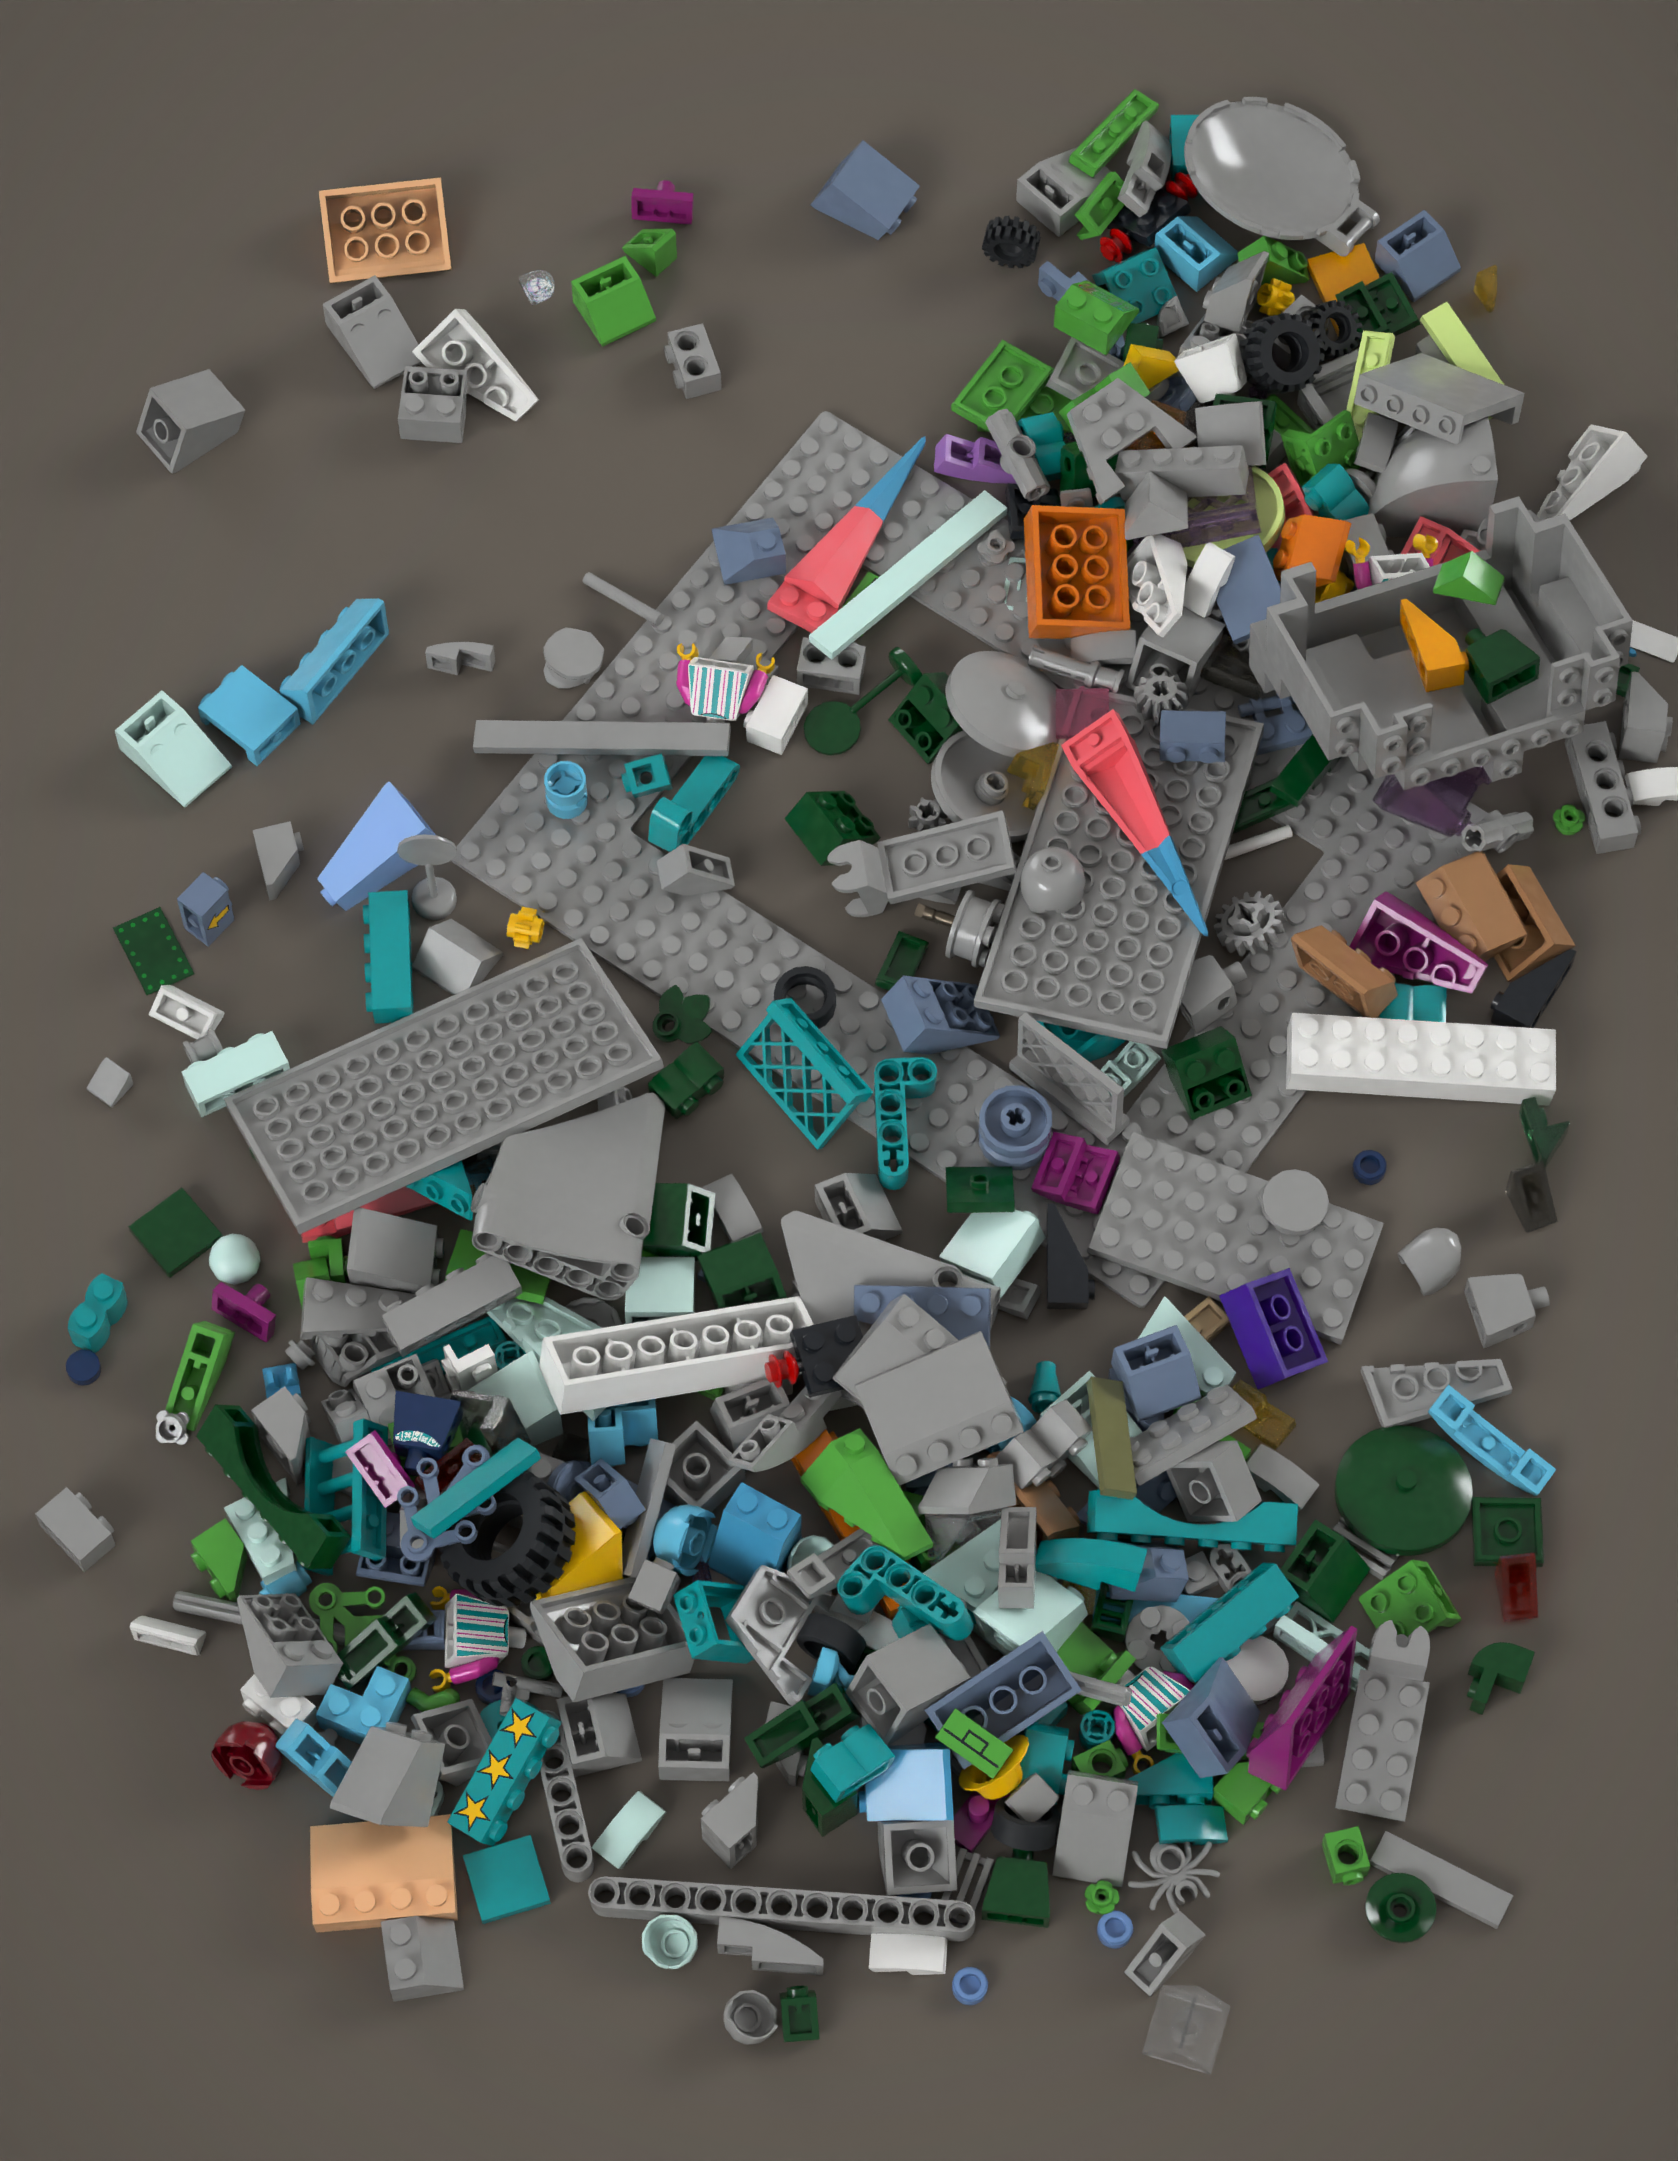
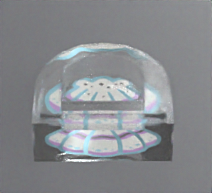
[518,270,555,306]

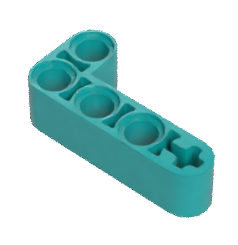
[648,756,740,852]
[874,1057,937,1190]
[837,1545,974,1641]

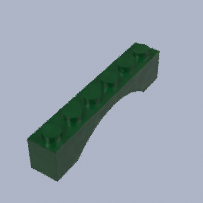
[196,1404,351,1570]

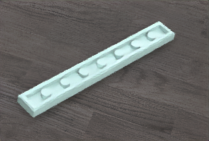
[809,490,1007,660]

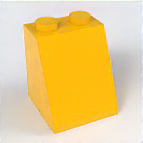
[535,1491,623,1600]

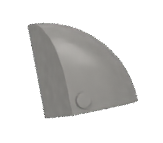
[1367,417,1498,537]

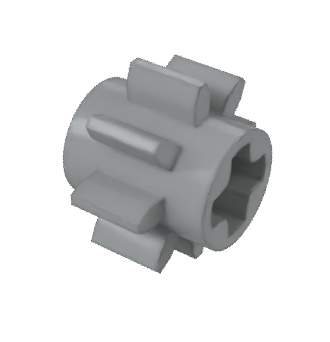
[908,797,947,832]

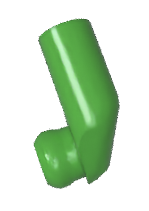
[406,1687,460,1712]

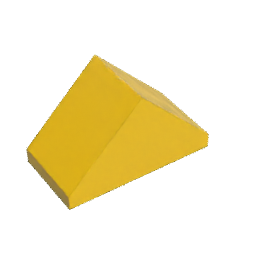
[1123,344,1179,390]

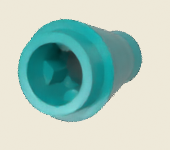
[1028,1361,1061,1413]

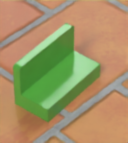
[1075,171,1124,240]

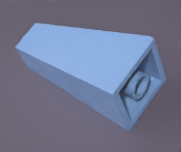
[317,781,436,911]

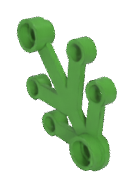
[309,1583,417,1683]

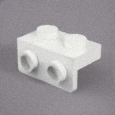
[441,1344,498,1395]

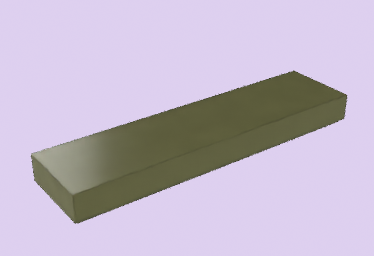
[1087,1376,1137,1500]

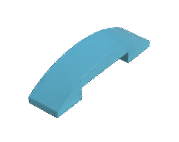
[1428,1384,1557,1497]

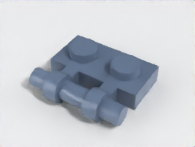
[1238,693,1313,756]

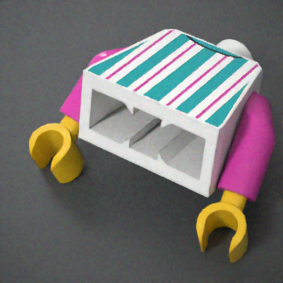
[1345,534,1438,590]
[676,643,775,723]
[429,1586,526,1693]
[1113,1667,1195,1775]

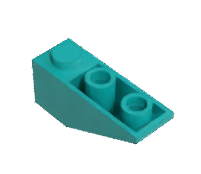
[1127,1753,1213,1809]

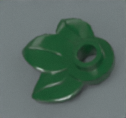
[652,985,712,1044]

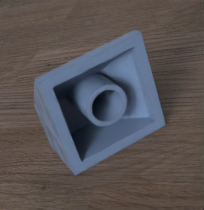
[711,517,786,585]
[1108,1538,1189,1602]

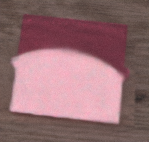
[1056,686,1109,739]

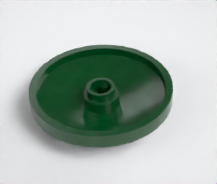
[1334,1425,1473,1556]

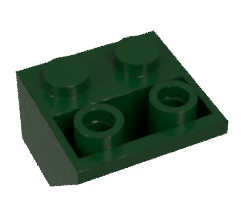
[888,672,963,764]
[784,791,881,866]
[1161,1026,1252,1120]
[642,1183,716,1262]
[697,1232,787,1309]
[1280,1519,1371,1624]
[802,1737,859,1837]

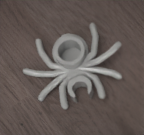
[1128,1841,1220,1914]

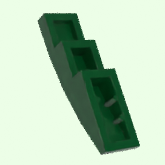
[1270,734,1342,807]

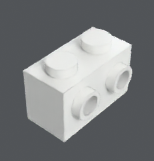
[743,675,808,755]
[240,1674,318,1738]

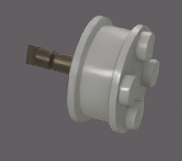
[914,889,1005,968]

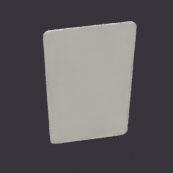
[1630,620,1678,663]

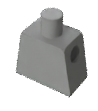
[1179,955,1247,1034]
[1464,1273,1550,1348]

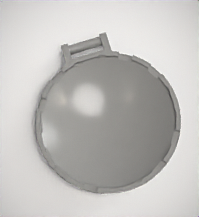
[1184,97,1380,257]

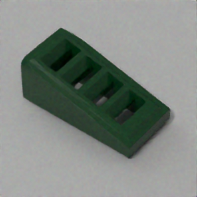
[1091,1582,1134,1643]

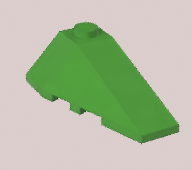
[801,1428,933,1561]

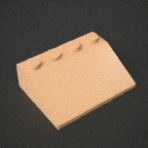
[319,177,452,283]
[310,1814,458,1933]

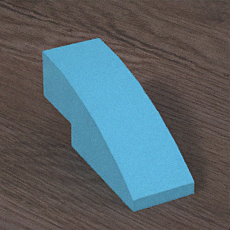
[275,1719,352,1797]

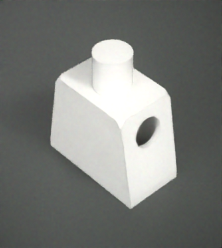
[1174,333,1247,403]

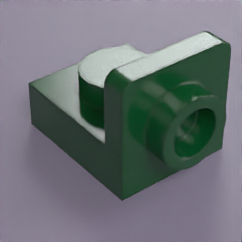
[779,1985,820,2042]

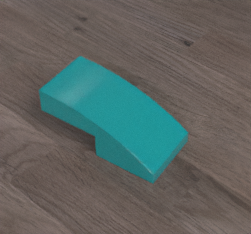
[1155,1805,1228,1846]

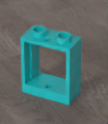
[673,1580,754,1664]

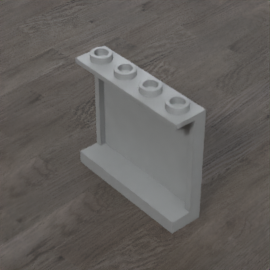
[1354,353,1525,445]

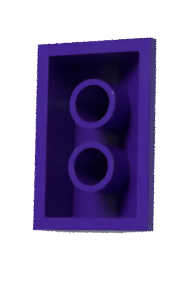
[1219,1268,1328,1390]

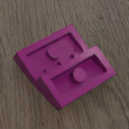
[1031,1132,1121,1215]

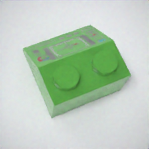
[1054,280,1139,355]

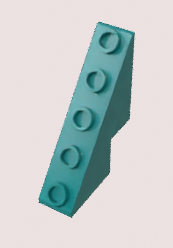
[406,1160,473,1220]

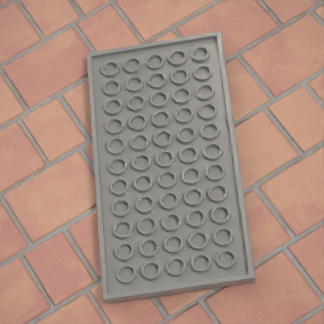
[974,685,1264,1049]
[224,938,664,1235]

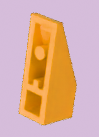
[1399,599,1469,692]

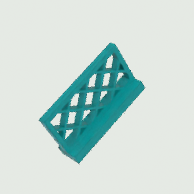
[735,998,874,1150]

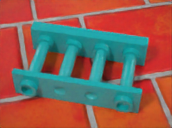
[303,1418,388,1576]

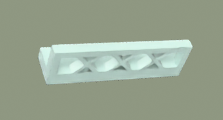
[1273,1601,1370,1692]

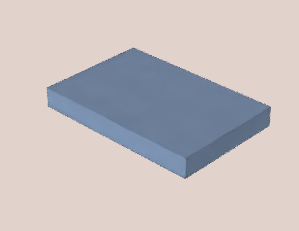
[1216,535,1281,645]

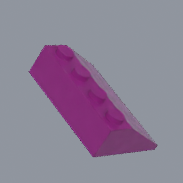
[1246,1626,1357,1791]

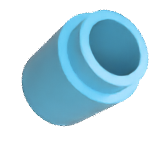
[259,1560,312,1597]

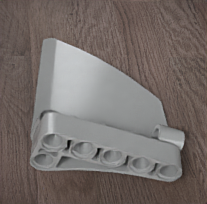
[471,1093,665,1300]
[781,1210,1001,1408]

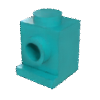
[621,753,673,798]

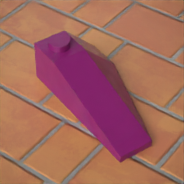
[1349,891,1488,994]

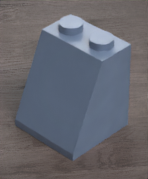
[810,140,920,240]

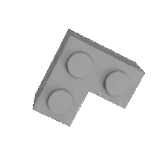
[995,1399,1092,1490]

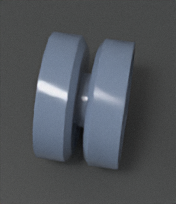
[978,1085,1052,1170]

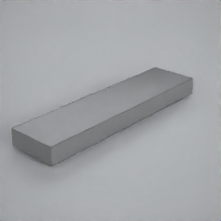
[622,1438,676,1578]
[1370,1831,1514,1929]

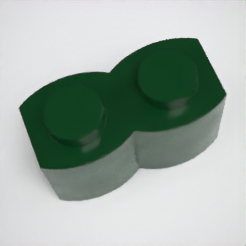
[648,1042,724,1119]

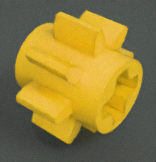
[1257,278,1295,316]
[507,907,544,949]

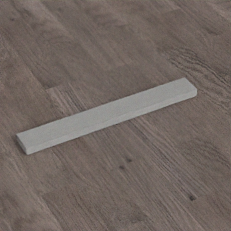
[473,720,731,756]

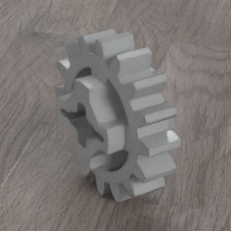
[1214,891,1286,956]

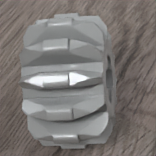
[1134,670,1188,726]

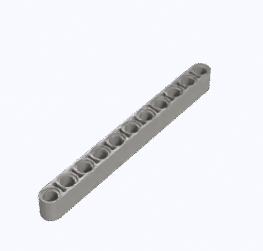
[588,1876,975,1942]

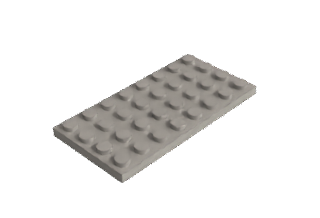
[1087,1132,1384,1345]

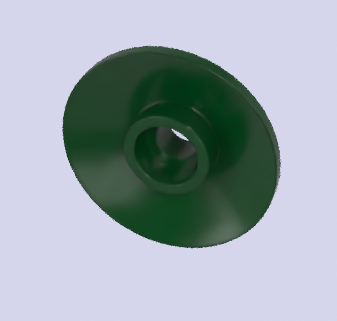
[1365,1873,1437,1943]

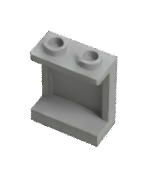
[1297,372,1393,431]

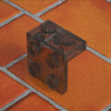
[449,1390,531,1455]

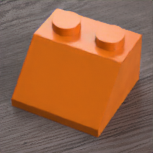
[1273,514,1352,588]

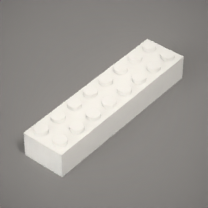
[1286,1013,1556,1106]
[539,1296,814,1415]

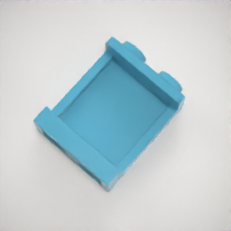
[198,665,301,766]

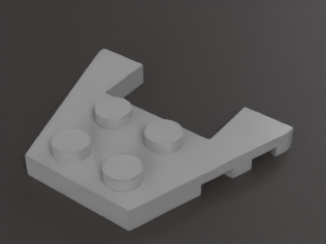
[1067,378,1197,505]
[725,1565,839,1706]

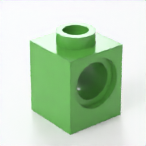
[1071,1740,1128,1779]
[1322,1826,1370,1886]

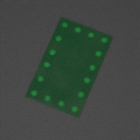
[113,907,194,995]

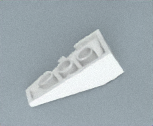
[412,309,539,422]
[1537,424,1648,521]
[1127,534,1187,637]

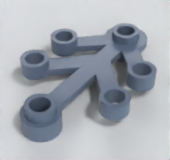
[397,1445,497,1562]

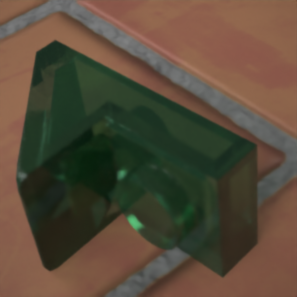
[1519,1097,1570,1172]

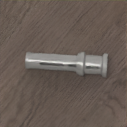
[1028,645,1126,694]

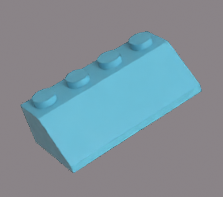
[279,598,389,725]

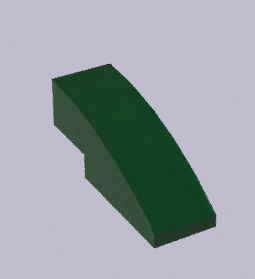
[337,1592,437,1690]
[744,1683,860,1768]

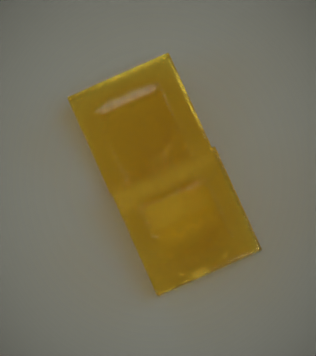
[1232,1379,1296,1451]

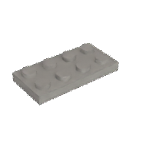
[1130,1384,1257,1486]

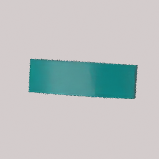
[1035,1538,1148,1592]

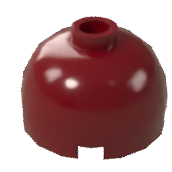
[211,1721,283,1790]

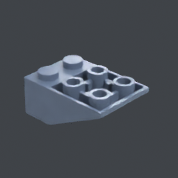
[881,975,1000,1055]
[1162,1657,1260,1778]

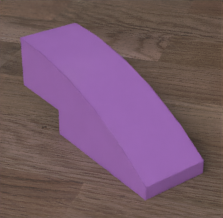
[934,434,1017,484]

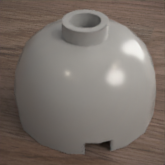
[1020,847,1086,914]

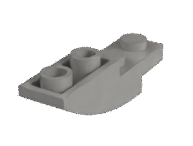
[1117,120,1172,217]
[727,1386,842,1472]

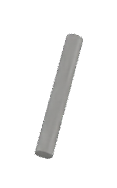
[583,572,664,626]

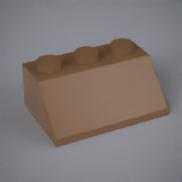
[1416,851,1529,962]
[1494,864,1575,982]
[1291,925,1398,1018]
[987,1451,1081,1550]

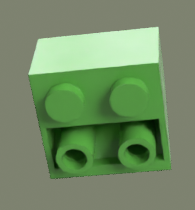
[571,256,656,347]

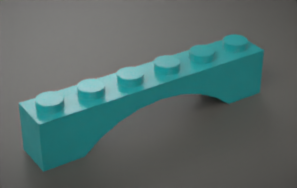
[1087,1490,1298,1553]

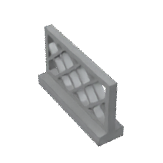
[1009,1012,1130,1145]

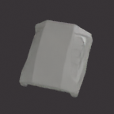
[310,1332,401,1387]

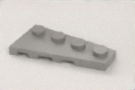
[300,1277,416,1340]
[1360,1359,1513,1428]

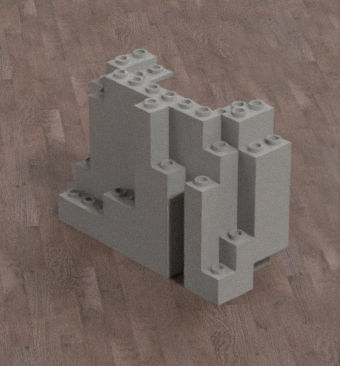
[1249,496,1633,790]

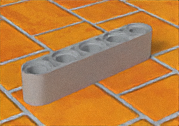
[540,1710,594,1882]

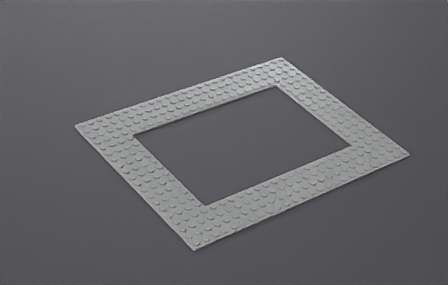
[451,411,1489,1308]

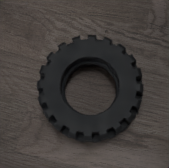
[439,1470,576,1607]

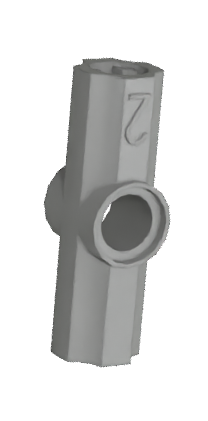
[985,409,1050,501]
[1461,810,1534,853]

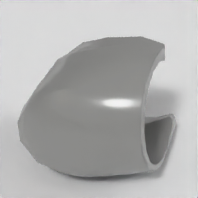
[1397,1227,1462,1296]

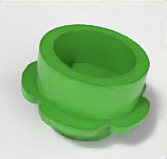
[1553,804,1585,835]
[1084,1880,1119,1915]

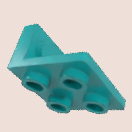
[1092,247,1178,323]

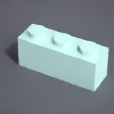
[181,1031,290,1117]

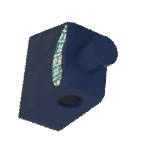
[393,1391,463,1476]

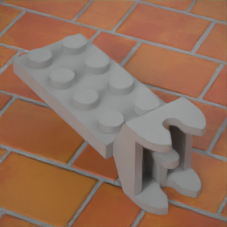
[827,810,1017,917]
[1335,1620,1430,1822]

